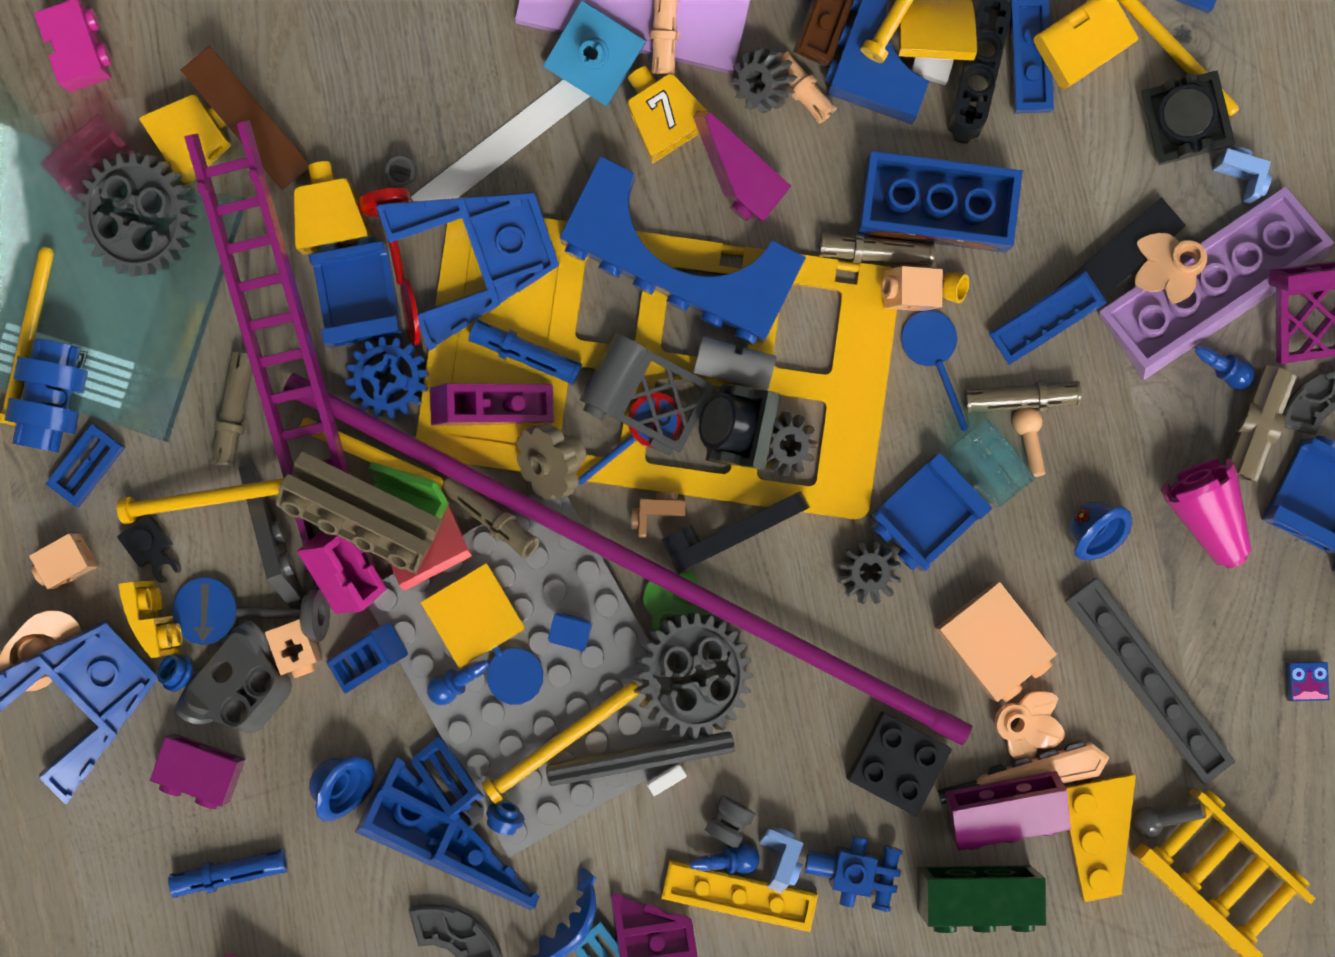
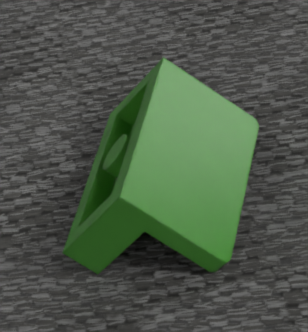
[368,462,449,519]

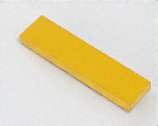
[300,417,445,490]
[661,860,818,932]

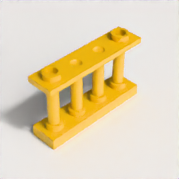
[1131,788,1316,957]

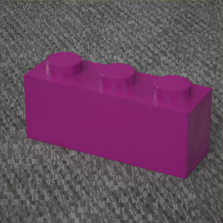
[945,771,1071,851]

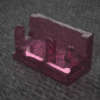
[40,113,134,202]

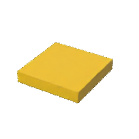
[420,563,526,669]

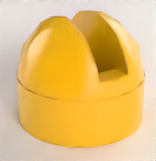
[942,272,969,304]

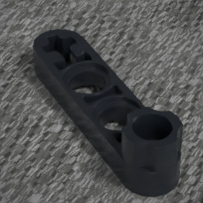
[948,0,1012,144]
[661,490,810,573]

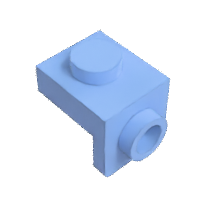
[1213,147,1272,204]
[759,828,803,893]

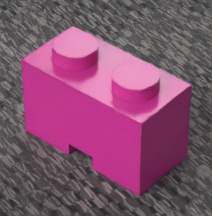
[34,0,112,93]
[297,531,387,614]

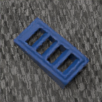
[326,623,408,694]

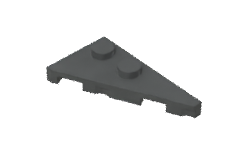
[238,463,303,609]

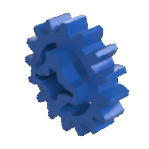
[345,337,430,420]

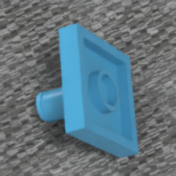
[543,0,647,106]

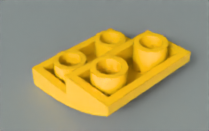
[896,0,977,60]
[118,580,182,658]

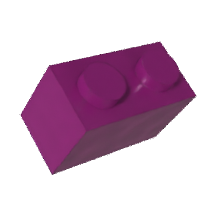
[149,734,246,809]

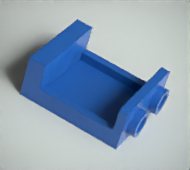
[308,237,404,348]
[1261,435,1335,554]
[870,453,993,571]

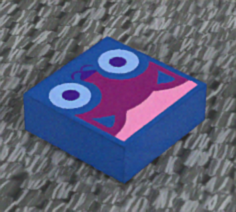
[1286,662,1330,701]

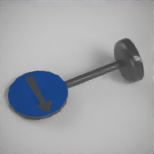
[172,577,330,645]

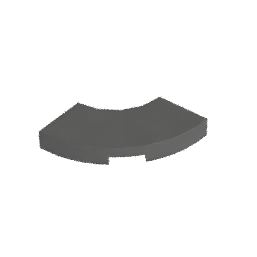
[1283,370,1335,435]
[408,904,502,957]

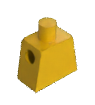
[139,94,231,185]
[294,161,372,255]

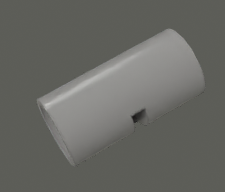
[694,336,777,391]

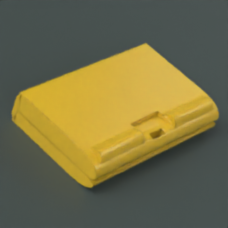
[1034,0,1139,90]

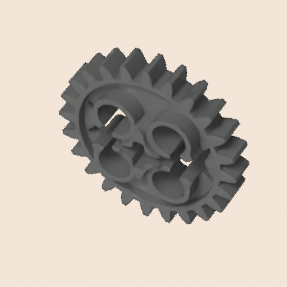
[75,152,198,277]
[632,613,753,738]

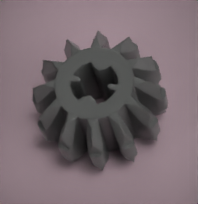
[731,46,797,113]
[765,411,818,476]
[837,541,901,604]

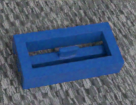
[46,424,126,507]
[410,736,484,821]

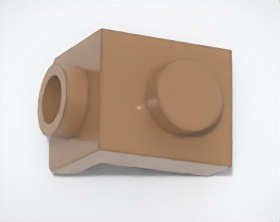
[631,492,686,538]

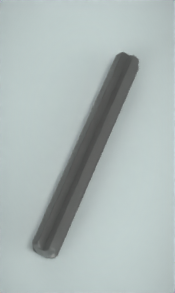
[546,732,735,786]

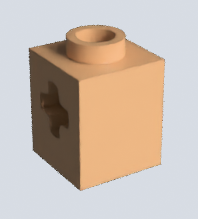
[881,266,943,311]
[29,533,99,589]
[265,619,323,679]

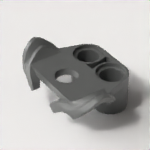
[175,620,292,733]

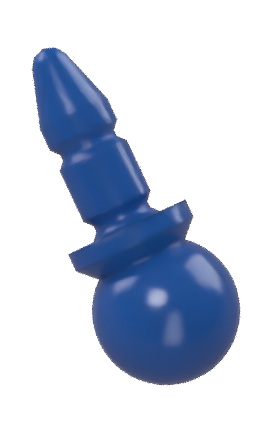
[1195,346,1255,390]
[427,660,489,705]
[690,843,760,874]

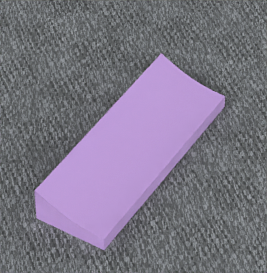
[515,0,751,75]
[1099,186,1334,381]

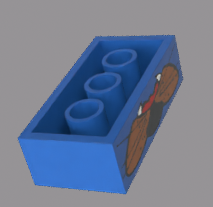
[857,151,1023,253]

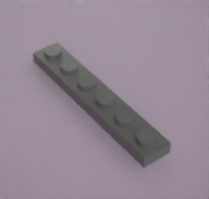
[1064,578,1236,785]

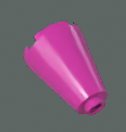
[1160,458,1252,568]

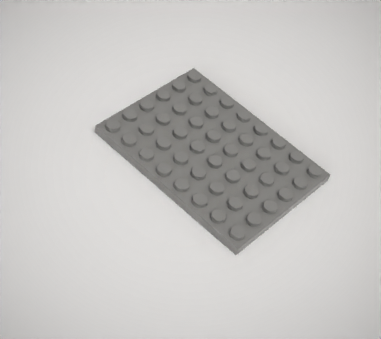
[368,494,703,858]

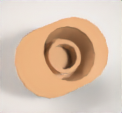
[0,610,82,691]

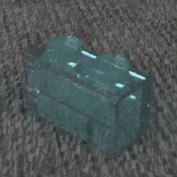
[948,419,1036,507]

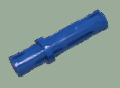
[468,319,582,386]
[168,849,288,898]

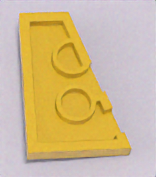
[1065,773,1136,902]

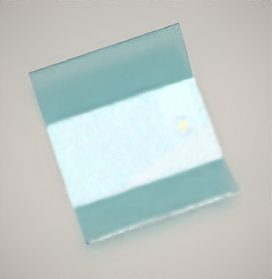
[0,123,247,443]

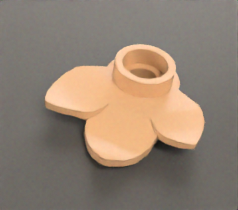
[1135,233,1207,304]
[994,691,1065,760]

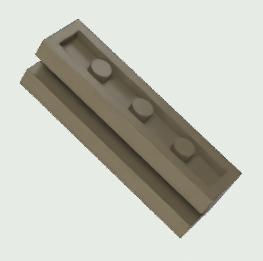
[275,451,442,574]

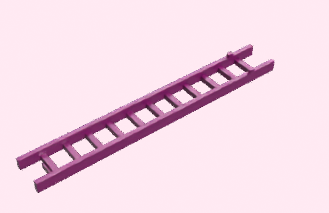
[184,120,376,585]

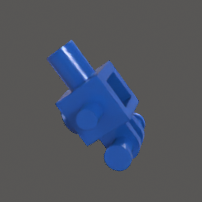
[804,836,903,912]

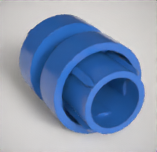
[4,338,88,452]

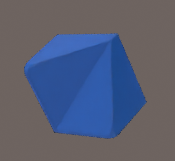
[548,612,593,652]

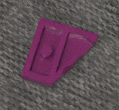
[610,894,698,957]

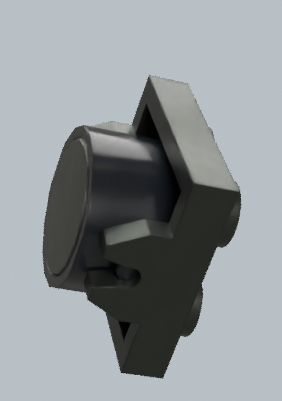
[1141,70,1235,165]
[698,384,780,470]

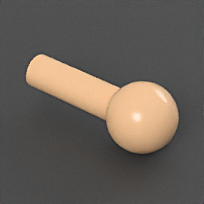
[1012,408,1046,477]

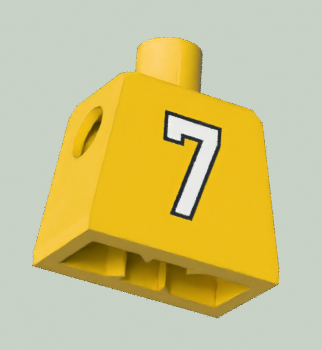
[627,66,707,164]

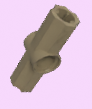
[1225,365,1297,482]

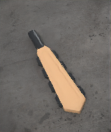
[937,740,1109,805]

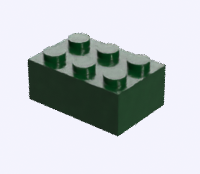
[917,865,1046,933]

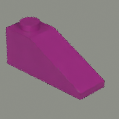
[693,111,791,221]
[430,383,554,426]

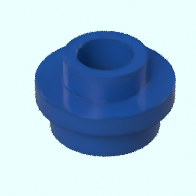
[157,654,193,692]
[486,801,525,835]

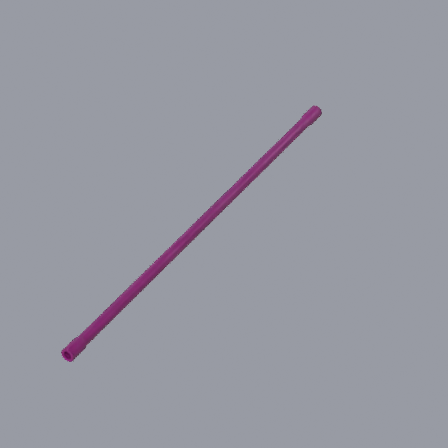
[283,373,973,746]

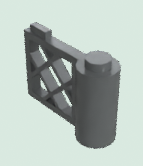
[579,333,715,456]

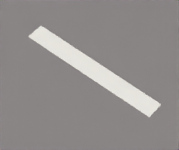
[411,79,590,201]

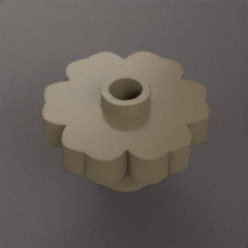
[517,423,586,501]

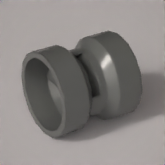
[704,795,756,848]

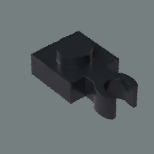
[117,514,181,583]

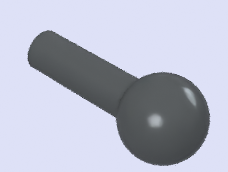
[1133,803,1206,838]

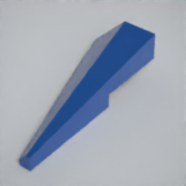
[355,758,540,910]

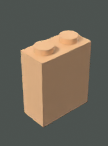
[935,582,1057,702]

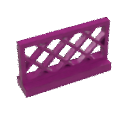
[1269,261,1335,364]

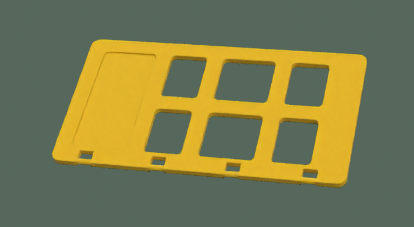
[416,218,897,519]

